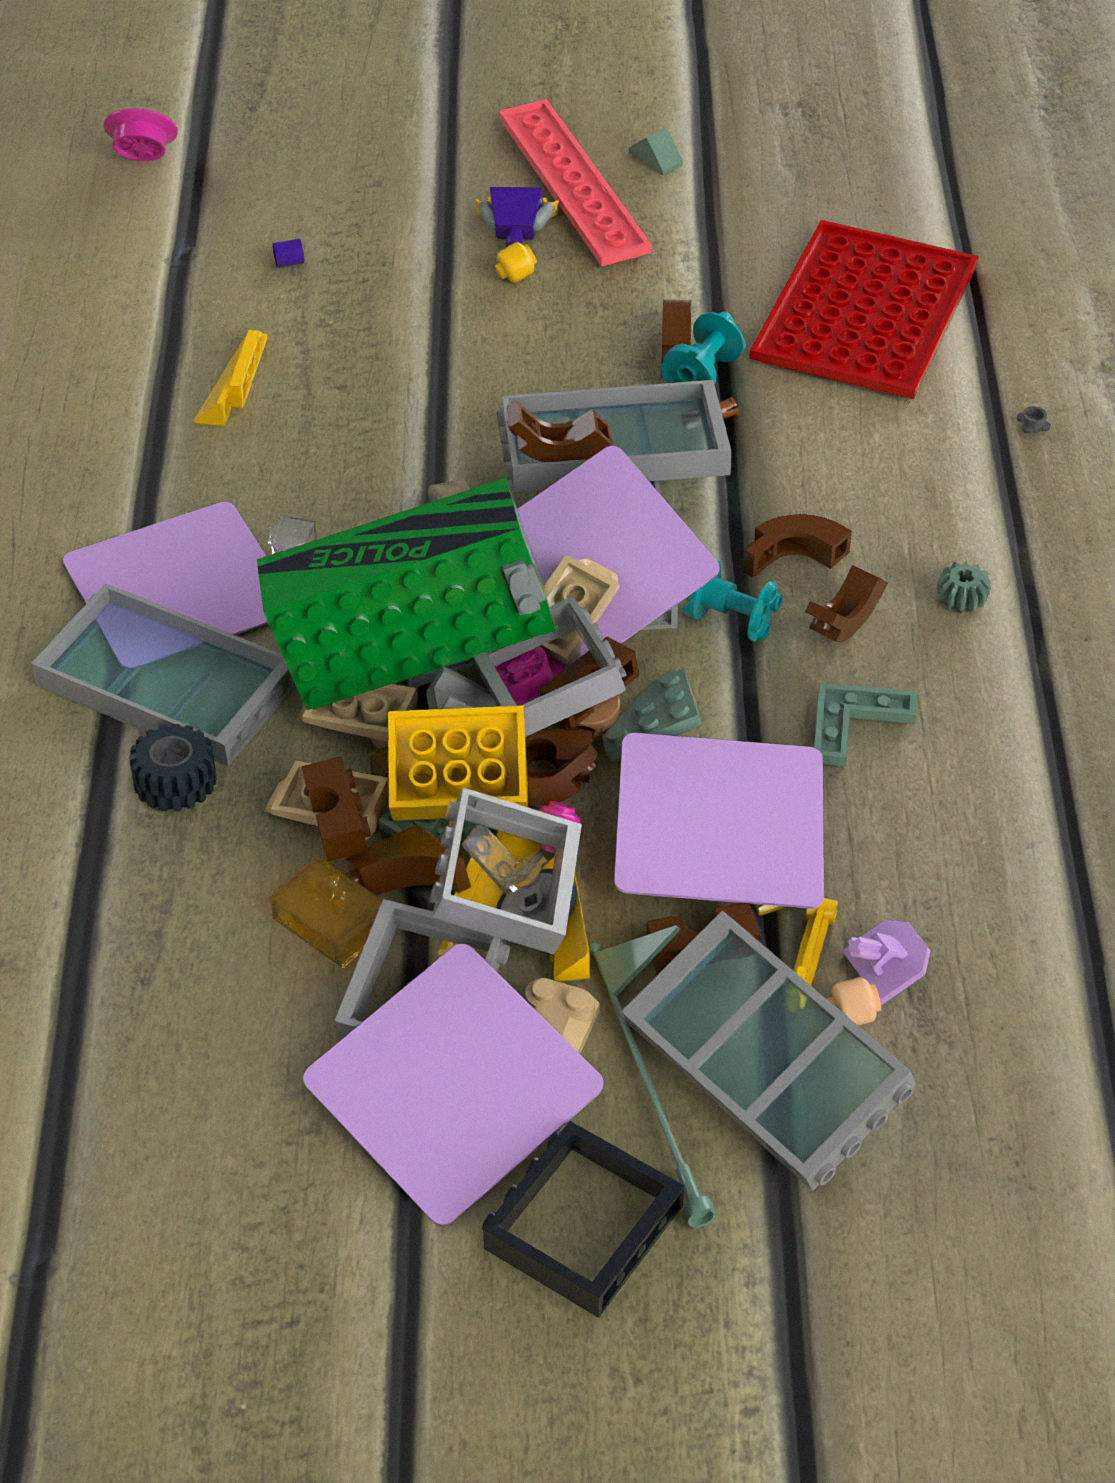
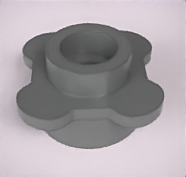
[1017,406,1051,433]

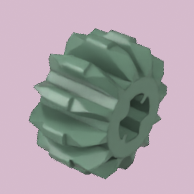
[937,561,991,613]

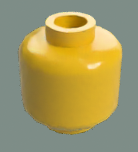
[494,242,537,284]

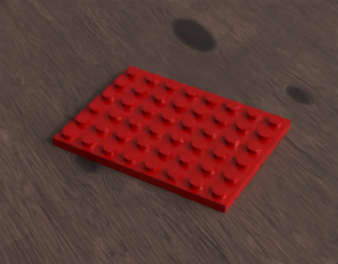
[749,220,978,399]

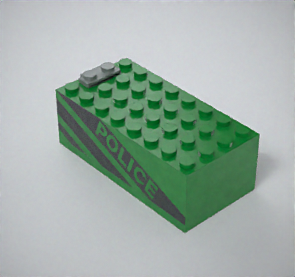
[256,478,556,710]

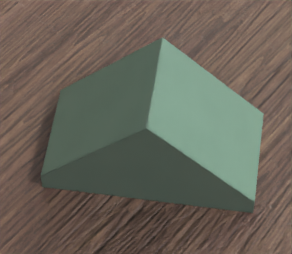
[629,127,683,175]

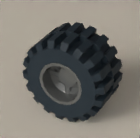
[129,724,217,811]

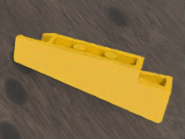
[542,856,590,982]

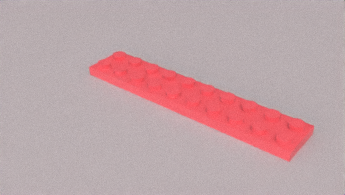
[499,99,652,267]

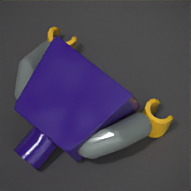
[476,187,559,247]

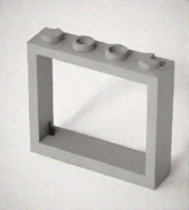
[472,597,626,737]
[430,788,582,954]
[334,899,510,1038]

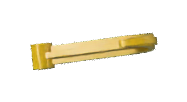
[784,898,838,1014]

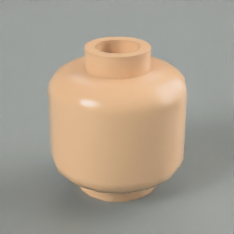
[826,977,881,1026]

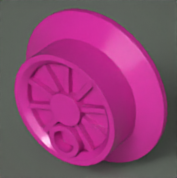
[103,109,178,161]
[481,646,565,707]

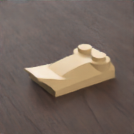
[539,555,620,664]
[296,684,418,748]
[264,760,389,840]
[525,978,600,1054]

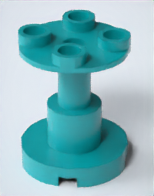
[661,312,746,385]
[682,560,783,641]

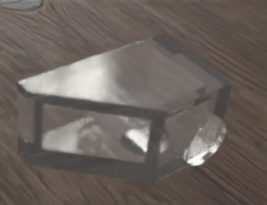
[268,515,317,554]

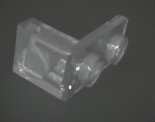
[462,824,547,895]

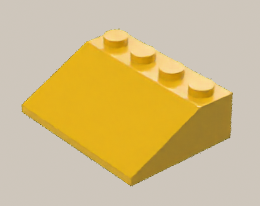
[388,706,528,821]

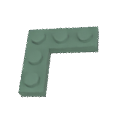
[814,683,917,767]

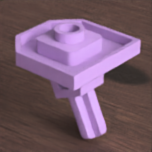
[842,920,930,1005]

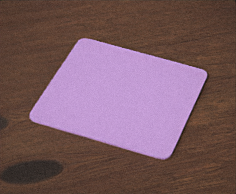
[517,446,720,669]
[63,502,268,671]
[614,733,824,909]
[303,944,604,1226]

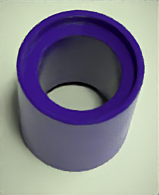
[272,238,304,268]

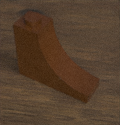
[345,824,471,899]

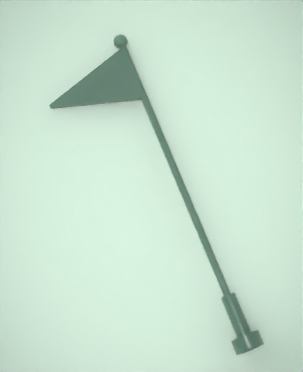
[588,925,717,1227]

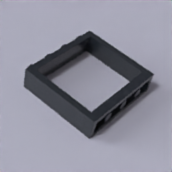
[482,1121,684,1318]

